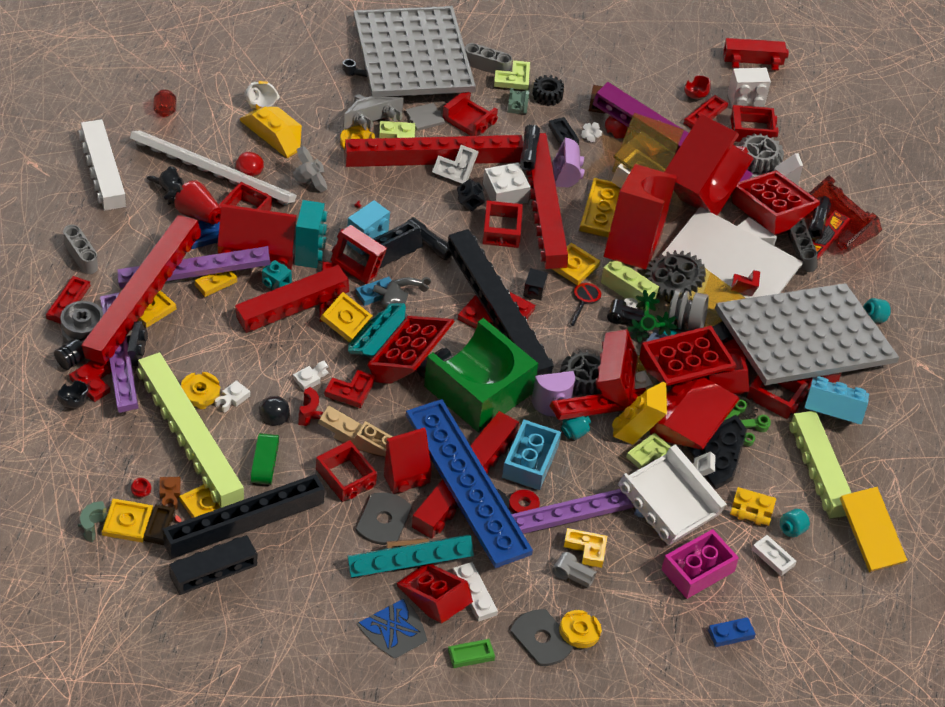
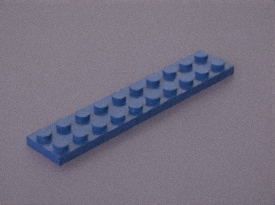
[406,399,533,568]

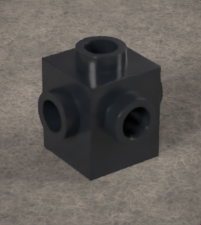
[457,179,486,211]

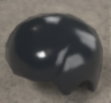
[57,380,88,409]
[259,396,290,426]

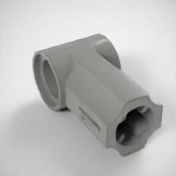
[552,552,597,588]

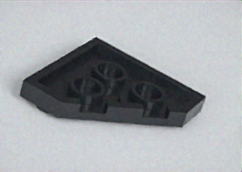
[686,414,747,489]

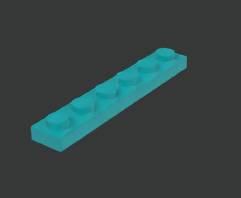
[347,535,474,577]

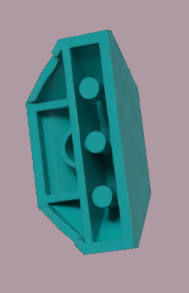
[348,303,406,357]

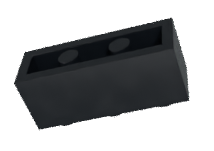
[365,221,423,268]

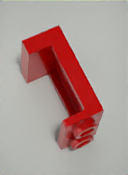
[443,92,498,136]

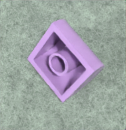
[553,138,585,188]
[531,371,575,417]

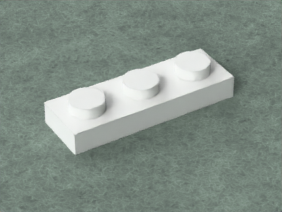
[453,562,498,622]

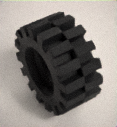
[532,75,564,106]

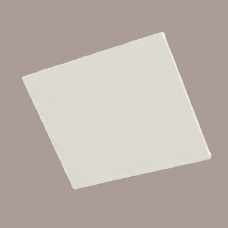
[658,207,803,317]

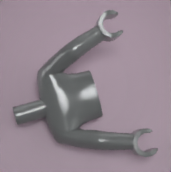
[372,277,431,319]

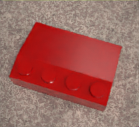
[732,170,820,235]
[218,204,297,270]
[368,316,455,384]
[639,326,737,386]
[649,377,739,450]

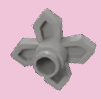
[293,146,327,192]

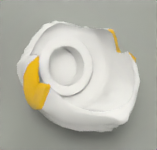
[244,81,280,109]

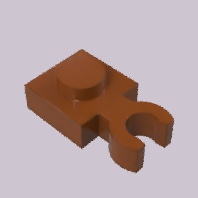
[159,477,181,510]

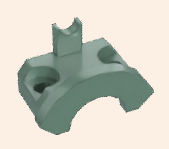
[507,88,529,114]
[78,501,107,542]

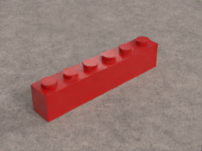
[235,265,349,333]

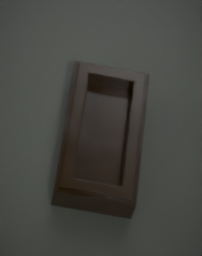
[143,504,175,545]

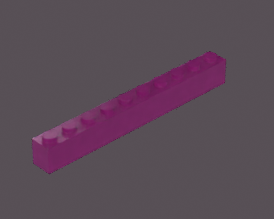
[593,82,753,182]

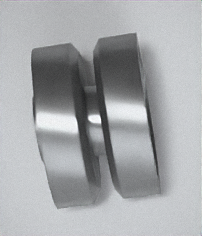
[60,301,104,344]

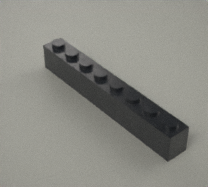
[163,474,325,559]

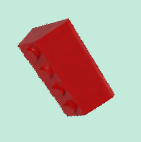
[596,329,638,408]

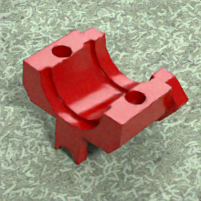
[298,387,323,426]

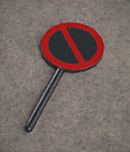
[571,283,602,326]

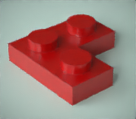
[69,360,112,402]
[324,370,376,408]

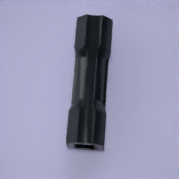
[520,124,540,171]
[808,196,831,240]
[407,217,452,260]

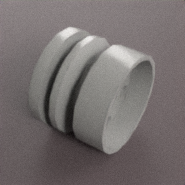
[668,289,709,331]

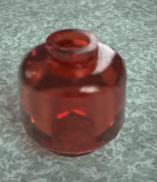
[153,90,177,117]

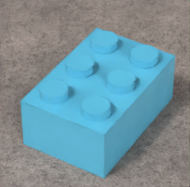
[805,376,869,425]
[502,420,561,490]

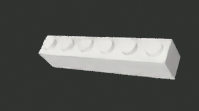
[78,119,126,211]

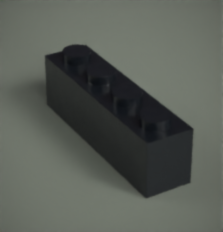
[169,535,258,595]

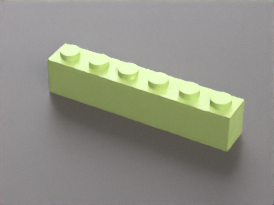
[789,411,851,519]

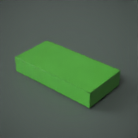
[448,639,495,668]

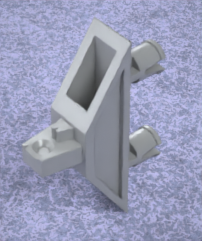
[344,94,403,130]

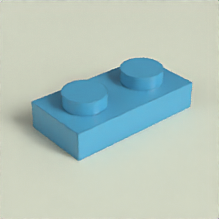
[356,277,392,306]

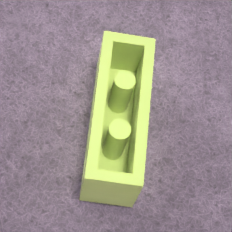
[601,260,659,310]

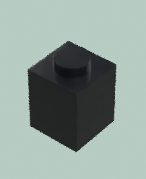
[523,268,548,301]

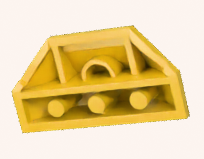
[240,107,302,158]

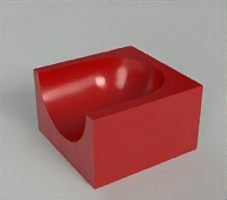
[664,114,754,216]
[603,164,677,270]

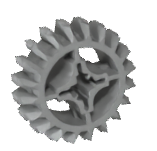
[738,133,784,174]

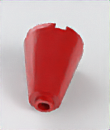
[174,180,221,224]

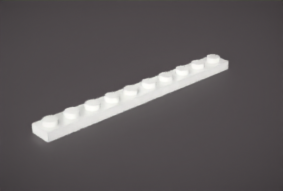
[130,130,297,205]

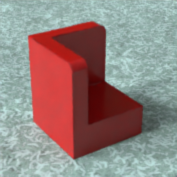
[731,270,760,296]

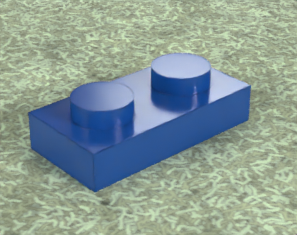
[708,617,756,647]

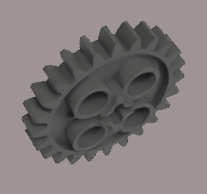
[645,250,706,300]

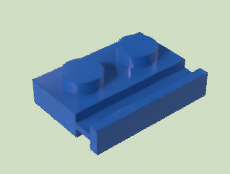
[191,221,220,249]

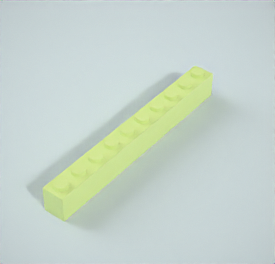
[136,352,244,508]

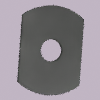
[356,493,412,545]
[510,609,574,666]

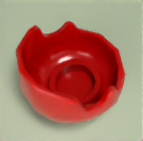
[684,75,711,100]
[605,116,632,139]
[235,152,264,177]

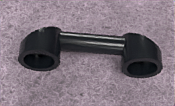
[342,59,367,77]

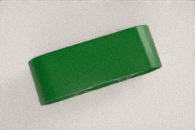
[251,433,279,485]

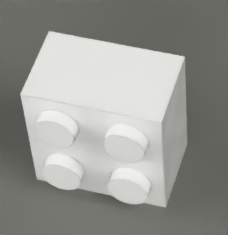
[727,68,771,108]
[483,163,530,204]

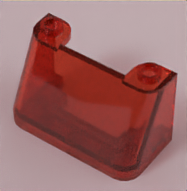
[804,175,882,252]

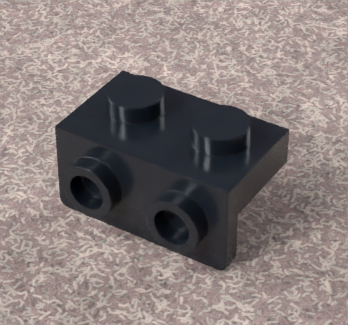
[127,321,148,367]

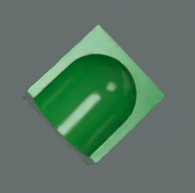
[424,318,538,433]

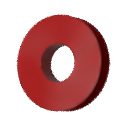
[509,489,540,513]

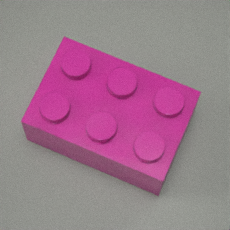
[661,529,739,599]

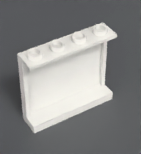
[618,444,727,546]

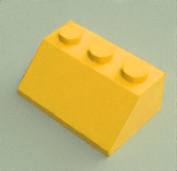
[612,382,667,445]

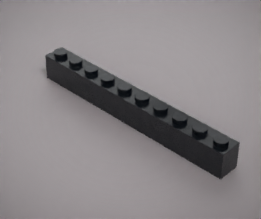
[447,229,554,376]

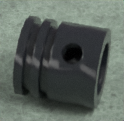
[54,338,86,370]

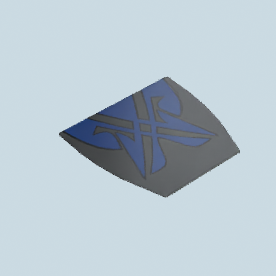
[357,598,428,659]

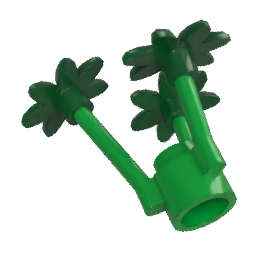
[626,290,677,343]

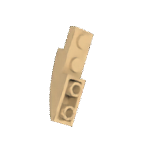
[318,406,393,456]

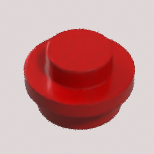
[131,478,152,497]

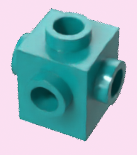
[262,260,292,290]

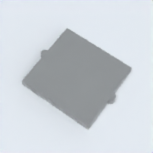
[406,103,445,131]

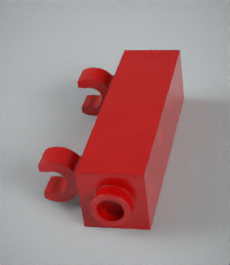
[723,38,789,71]

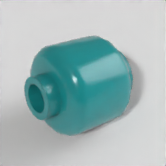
[863,298,891,323]
[561,416,591,440]
[780,508,810,538]

